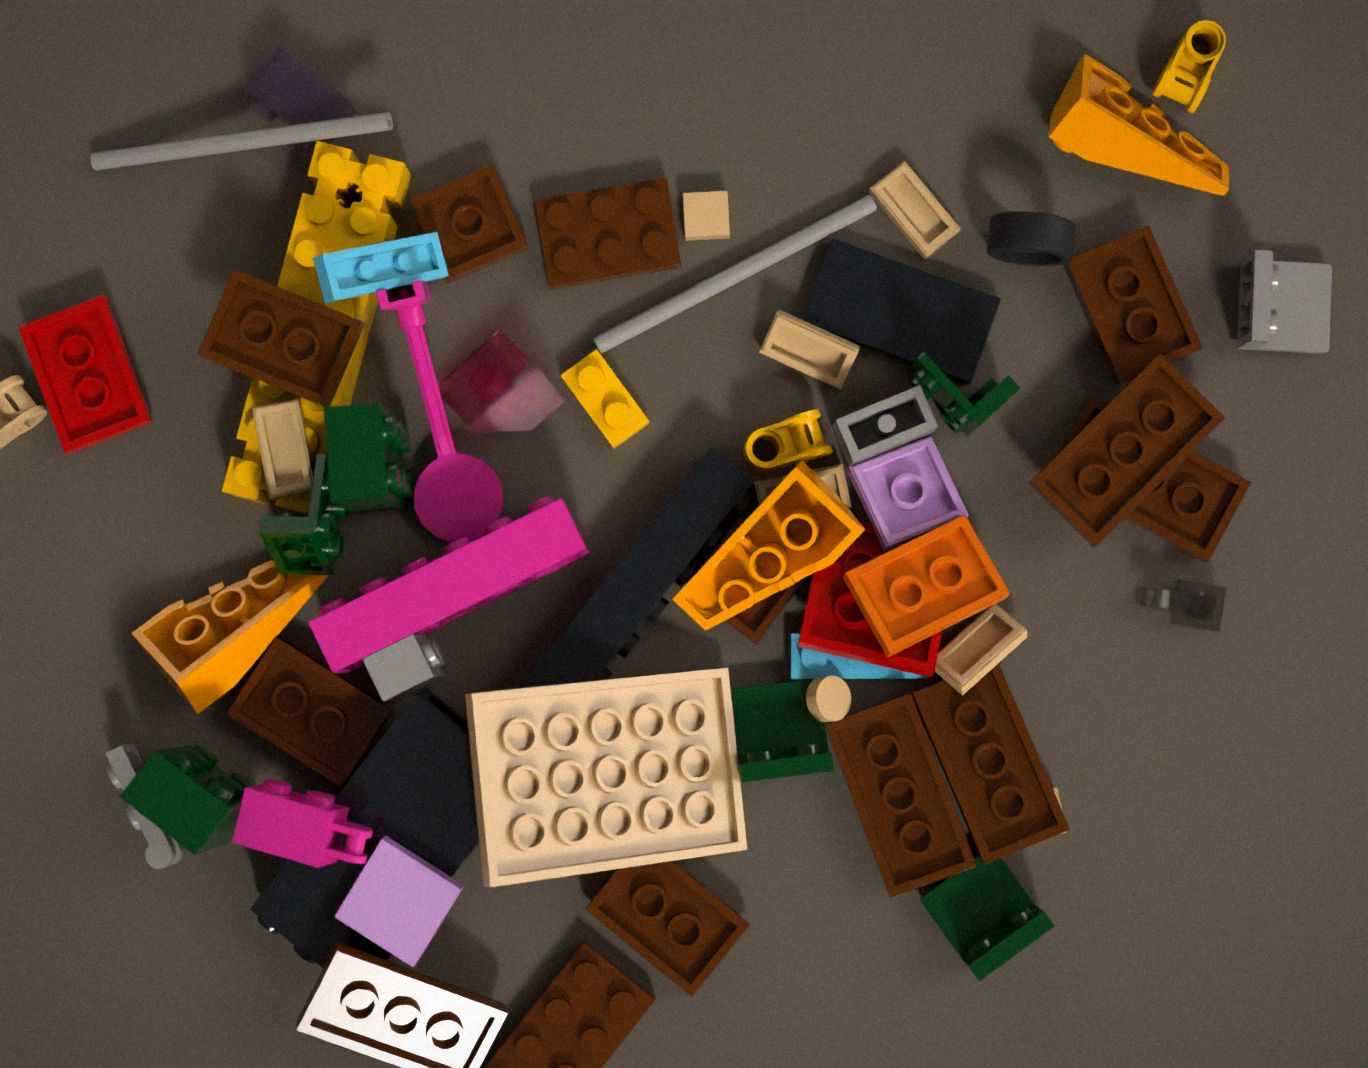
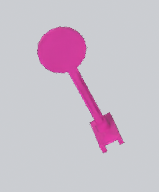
[376,280,504,543]

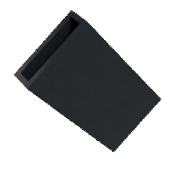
[250,687,479,968]

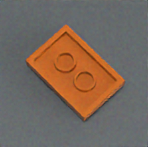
[843,515,1010,658]

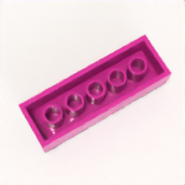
[308,496,590,673]

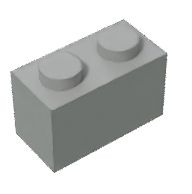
[832,385,938,466]
[363,634,446,701]

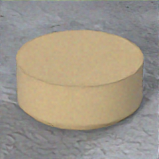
[806,675,851,722]

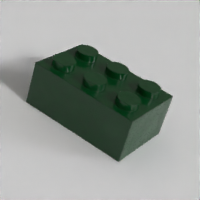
[324,402,413,513]
[119,744,253,856]

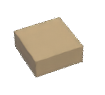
[683,191,730,241]

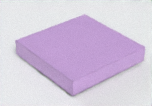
[847,436,968,552]
[334,836,464,967]

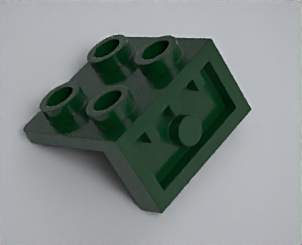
[908,352,1021,437]
[259,453,349,575]
[731,679,834,783]
[920,854,1055,981]

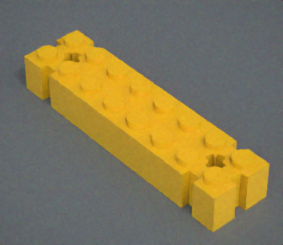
[222,141,412,515]

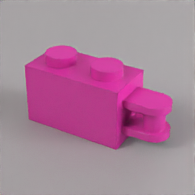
[232,779,373,868]

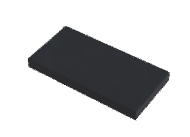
[803,238,1001,384]

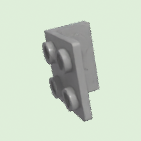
[1237,250,1332,354]

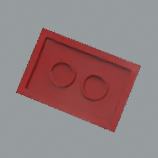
[18,295,154,455]

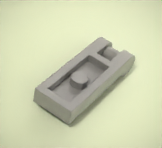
[105,743,184,869]

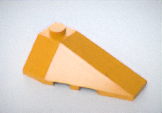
[1048,54,1229,196]
[672,461,865,631]
[131,560,329,714]

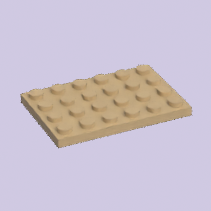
[465,668,748,887]

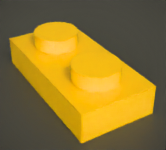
[560,349,650,449]

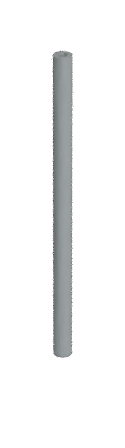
[90,112,393,171]
[593,194,877,354]

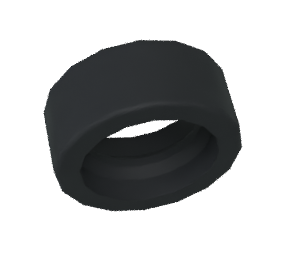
[987,211,1076,266]

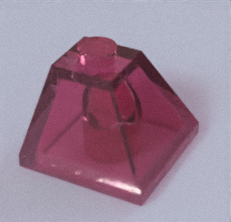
[438,329,565,433]

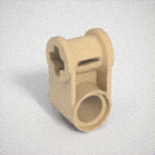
[0,375,47,449]

